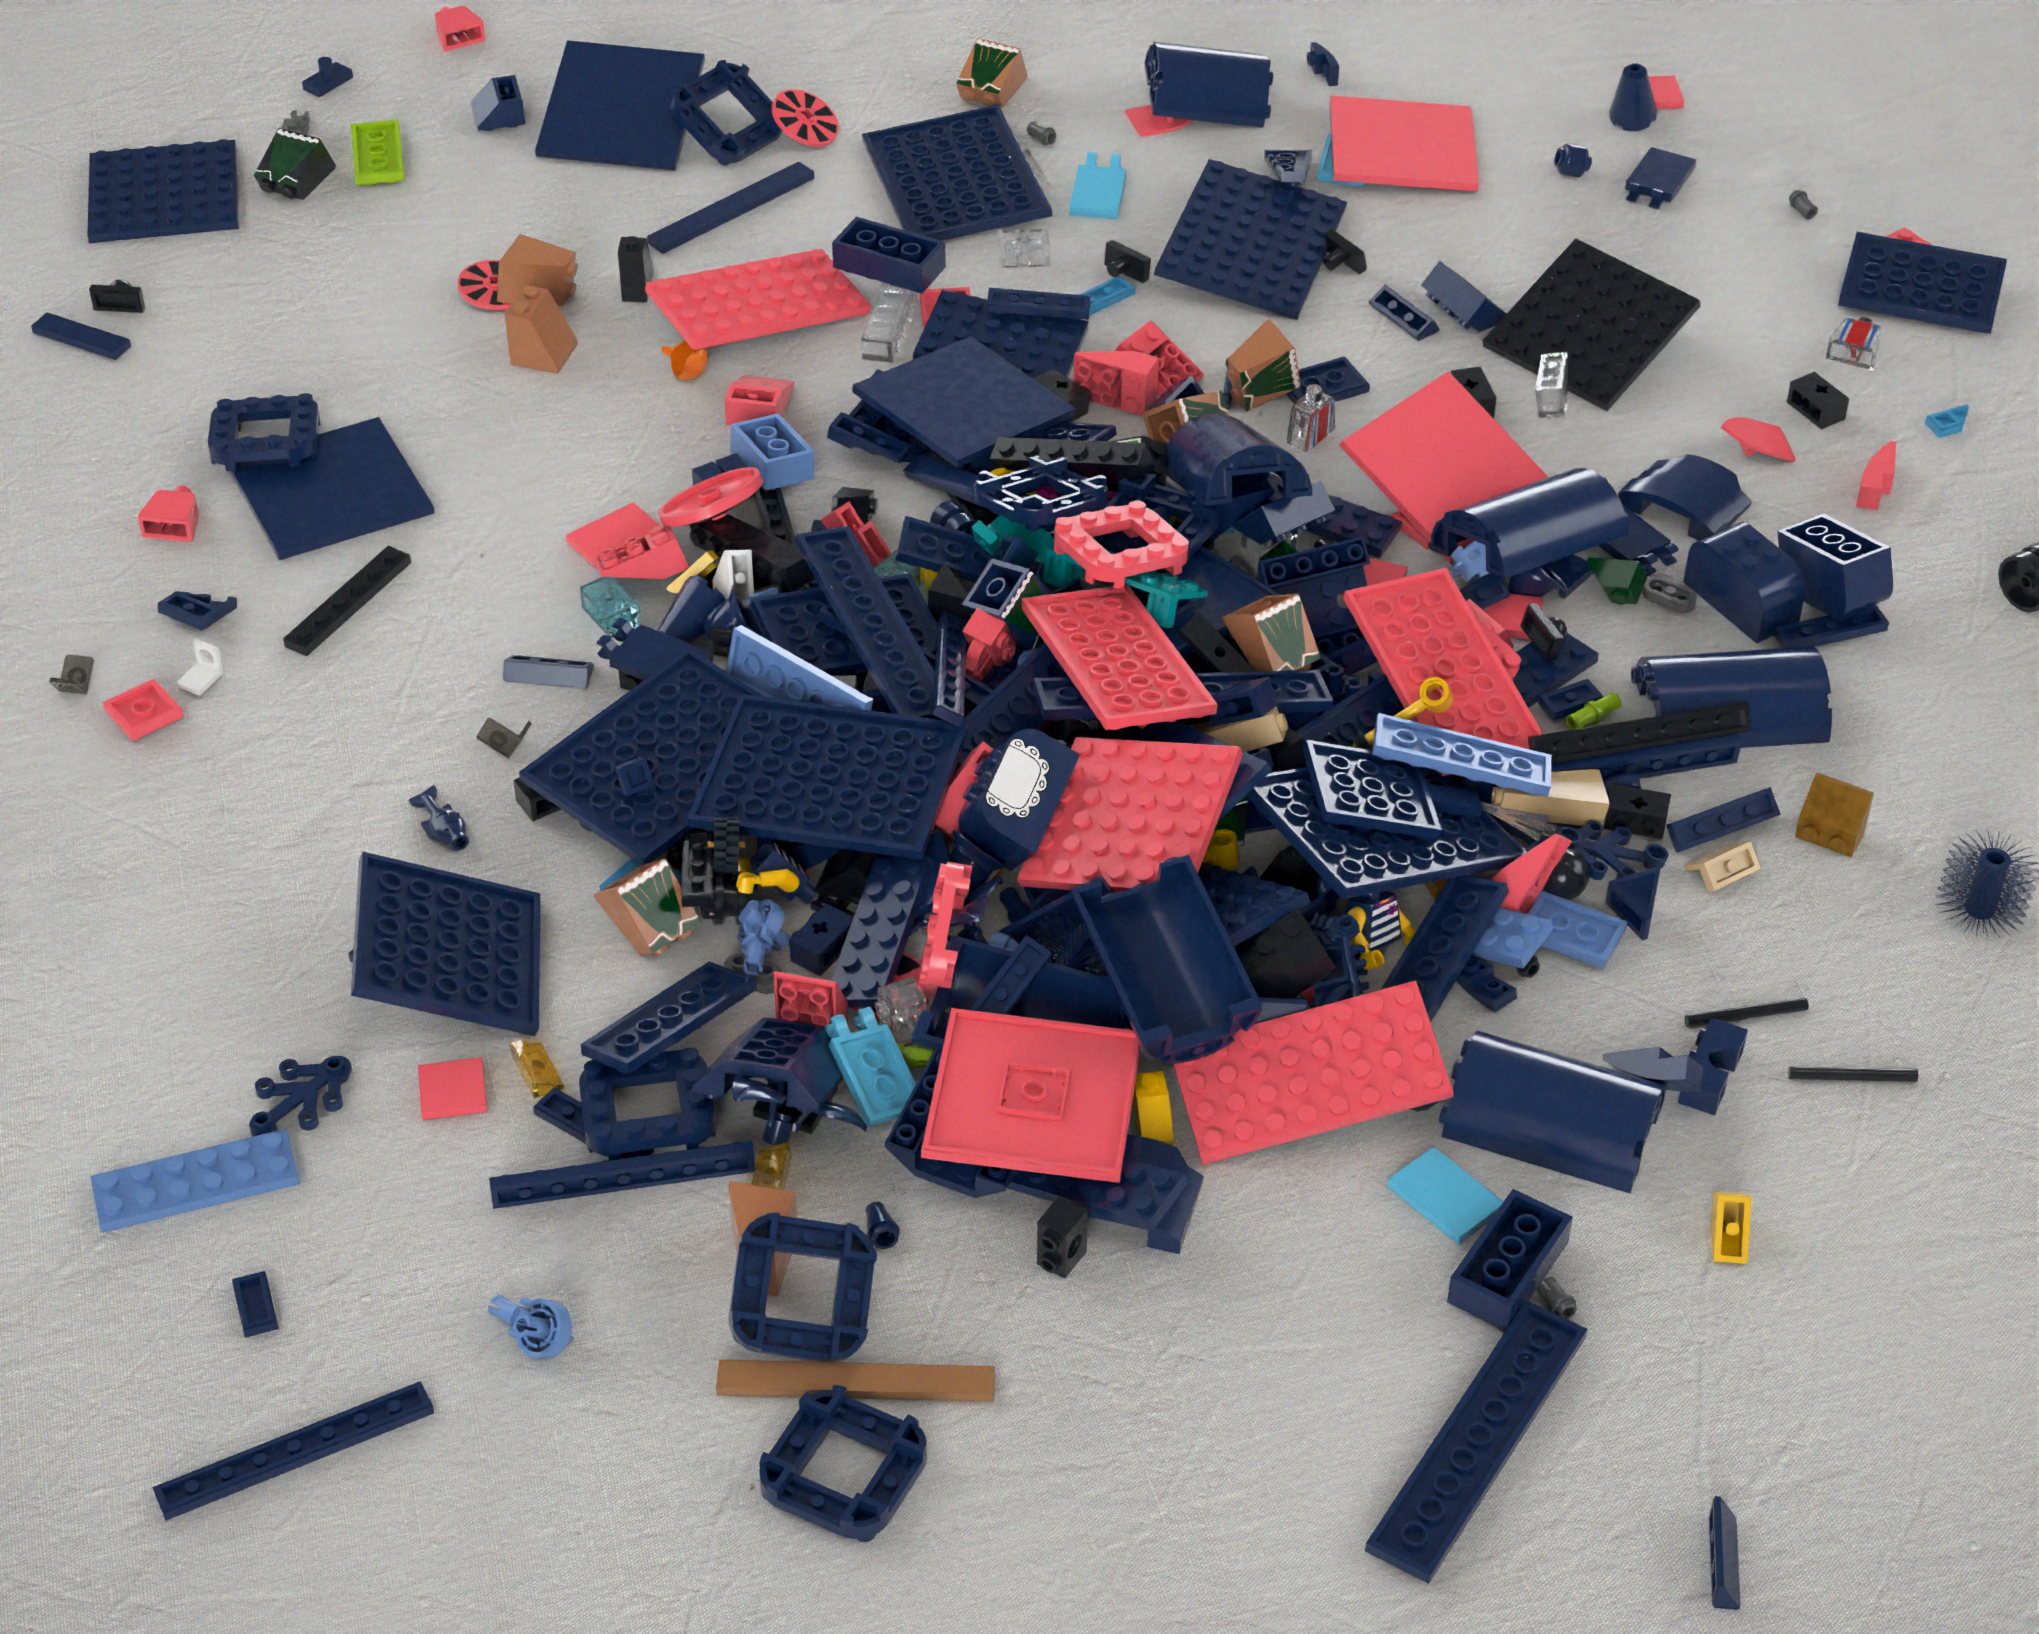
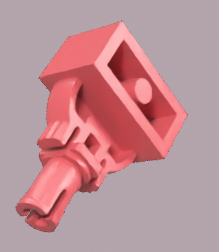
[962,608,1016,682]

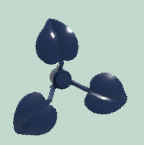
[909,876,1003,944]
[732,1077,867,1147]

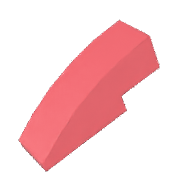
[1856,441,1897,510]
[820,501,900,578]

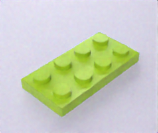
[351,119,405,185]

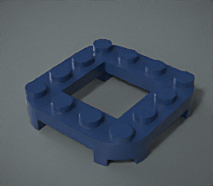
[670,59,782,166]
[208,393,321,472]
[974,456,1108,531]
[1091,473,1220,572]
[579,1048,716,1161]
[729,1212,877,1362]
[759,1385,927,1542]

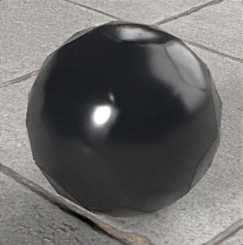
[1542,848,1590,900]

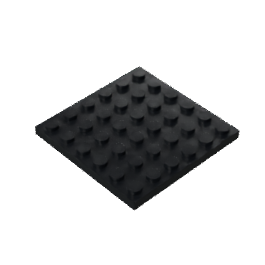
[1482,238,1701,411]

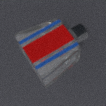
[1825,317,1881,370]
[1286,384,1336,453]

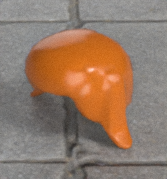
[661,341,708,380]

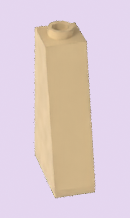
[1189,706,1288,752]
[1491,769,1610,826]

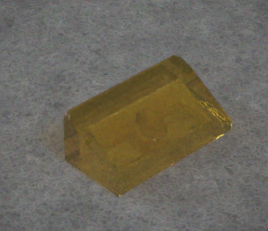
[510,1041,564,1099]
[752,1143,792,1190]

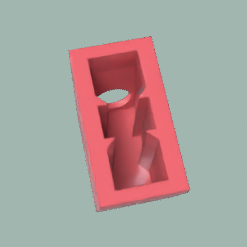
[434,6,485,52]
[138,485,199,542]

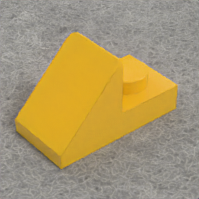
[666,550,719,593]

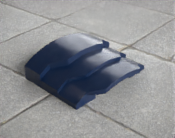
[827,369,931,464]
[1618,454,1752,541]
[1087,1134,1204,1254]

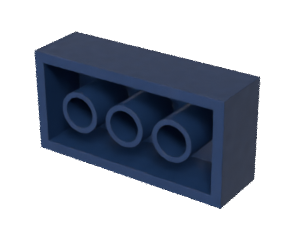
[832,216,946,294]
[1447,1189,1573,1331]

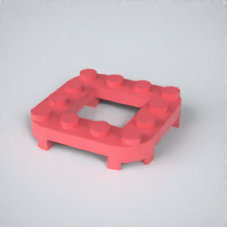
[1054,501,1189,588]
[916,861,972,999]

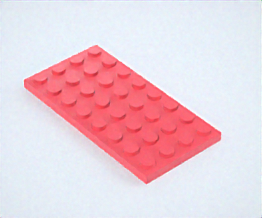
[645,248,872,350]
[1343,568,1543,776]
[1022,584,1218,730]
[1173,980,1454,1165]

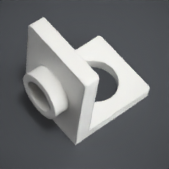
[177,639,224,696]

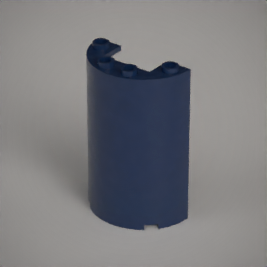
[1166,414,1313,506]
[1430,468,1628,579]
[1631,647,1832,748]
[1071,855,1263,1064]
[912,935,1128,1052]
[1439,1031,1666,1194]

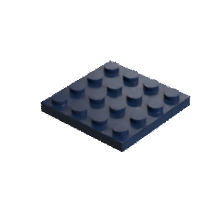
[1303,740,1442,840]

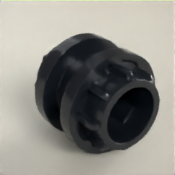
[700,871,758,925]

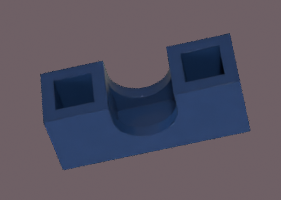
[1678,1018,1748,1116]

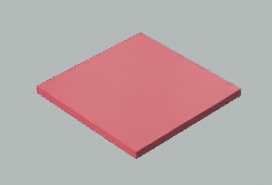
[1329,95,1479,192]
[1339,371,1548,563]
[921,1008,1141,1183]

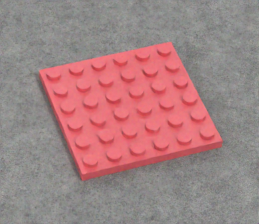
[1017,737,1243,893]

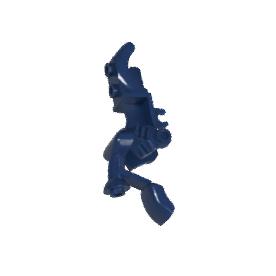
[1299,875,1369,1009]

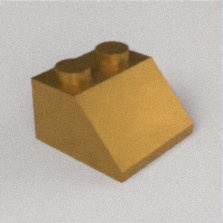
[1795,772,1874,857]

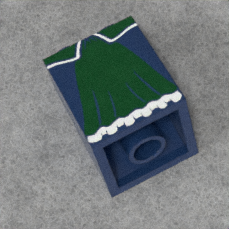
[962,558,1053,650]

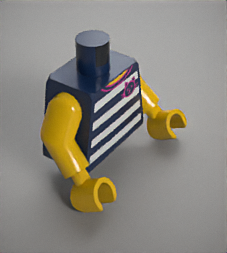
[732,838,818,905]
[1345,891,1417,970]

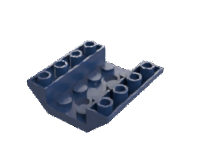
[1257,536,1370,656]
[692,1017,843,1113]
[884,1045,1016,1198]

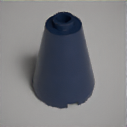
[1609,63,1657,131]
[657,576,726,643]

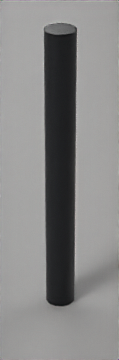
[1684,998,1809,1027]
[1788,1066,1919,1082]

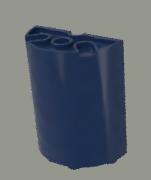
[1144,41,1273,128]

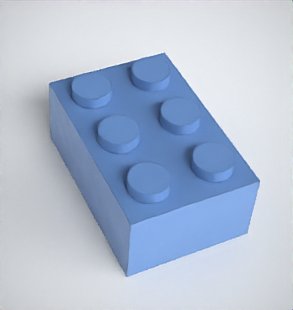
[730,413,814,491]

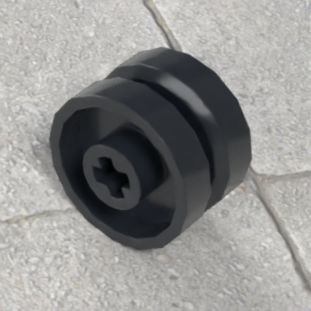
[1998,542,2039,613]

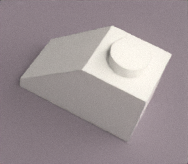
[712,550,754,607]

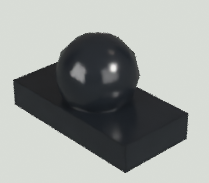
[89,279,145,313]
[1520,603,1567,661]

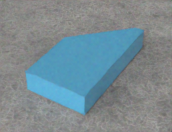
[1925,404,1969,438]

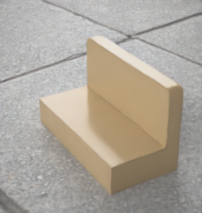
[1685,841,1761,892]

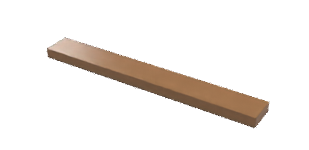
[716,1359,995,1402]

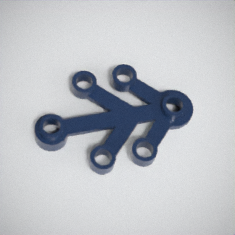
[1555,820,1669,880]
[249,1056,352,1137]

